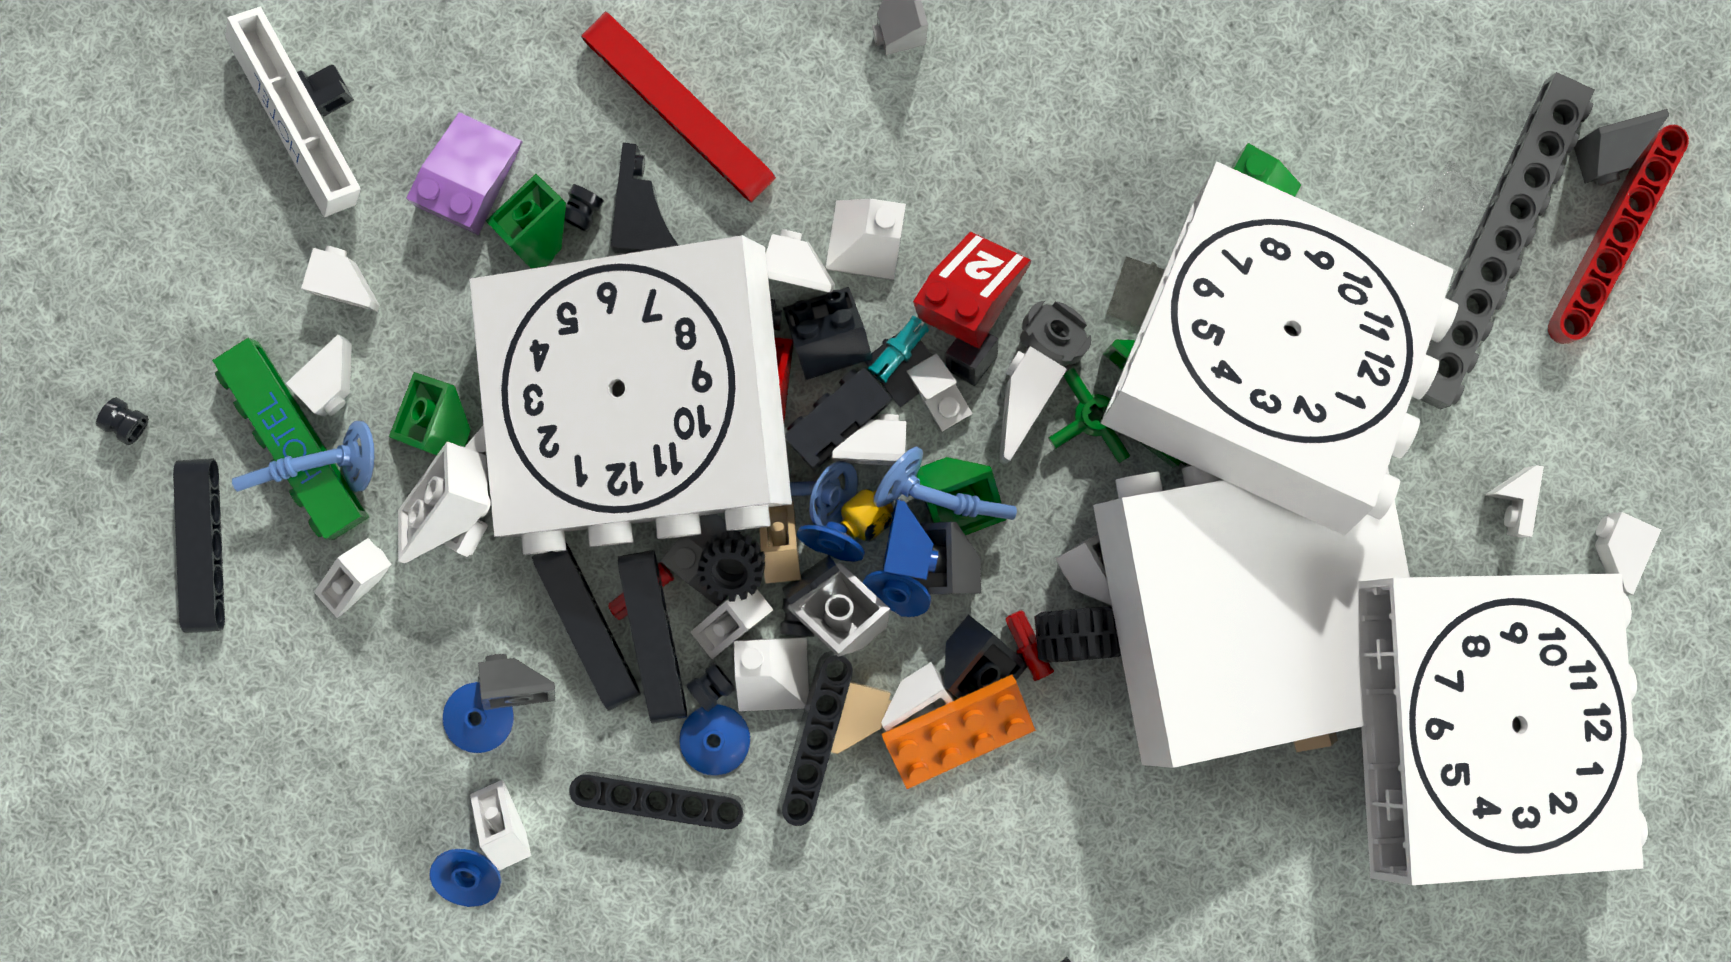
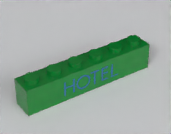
[212,337,370,540]

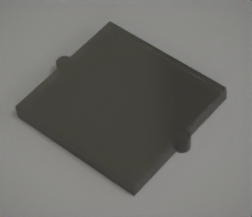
[1106,256,1164,327]

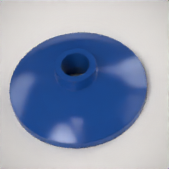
[796,522,865,562]
[863,571,931,617]
[443,682,514,753]
[680,704,750,775]
[429,849,501,907]

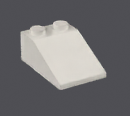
[999,346,1067,465]
[398,442,491,563]

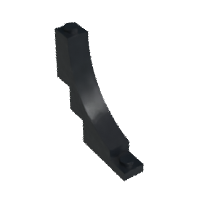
[610,143,782,331]

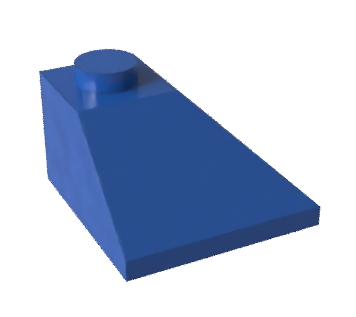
[883,498,938,580]

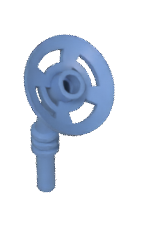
[232,421,374,492]
[874,447,1017,520]
[790,461,858,526]

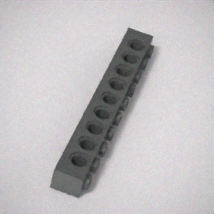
[1420,72,1595,410]

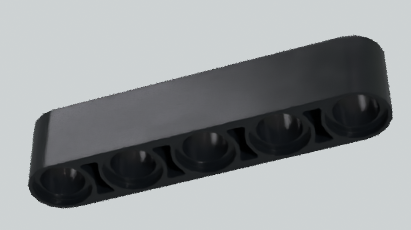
[173,458,225,633]
[532,543,641,711]
[618,550,687,724]
[779,651,853,826]
[569,772,745,830]

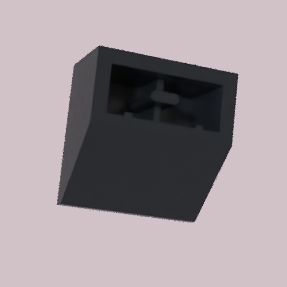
[783,287,873,380]

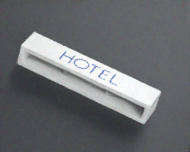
[225,6,361,217]

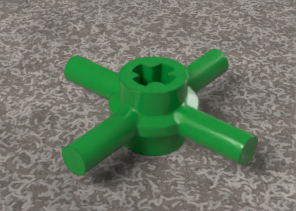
[1048,367,1130,463]

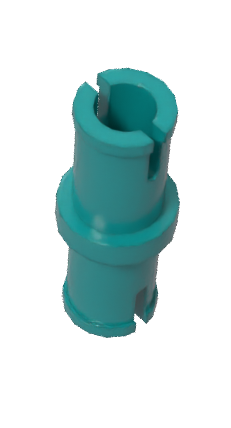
[868,316,930,383]

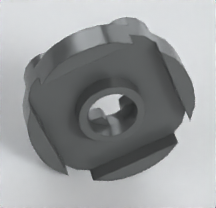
[1020,301,1092,368]

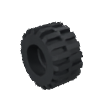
[1034,606,1121,663]

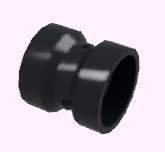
[564,184,604,232]
[96,397,149,445]
[779,598,815,637]
[686,662,736,712]

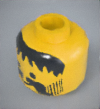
[840,489,894,542]

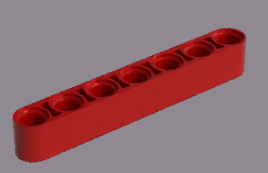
[581,11,776,203]
[1548,124,1689,344]

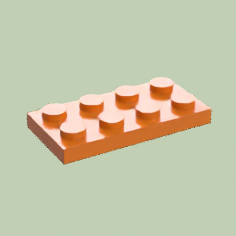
[881,675,1036,789]

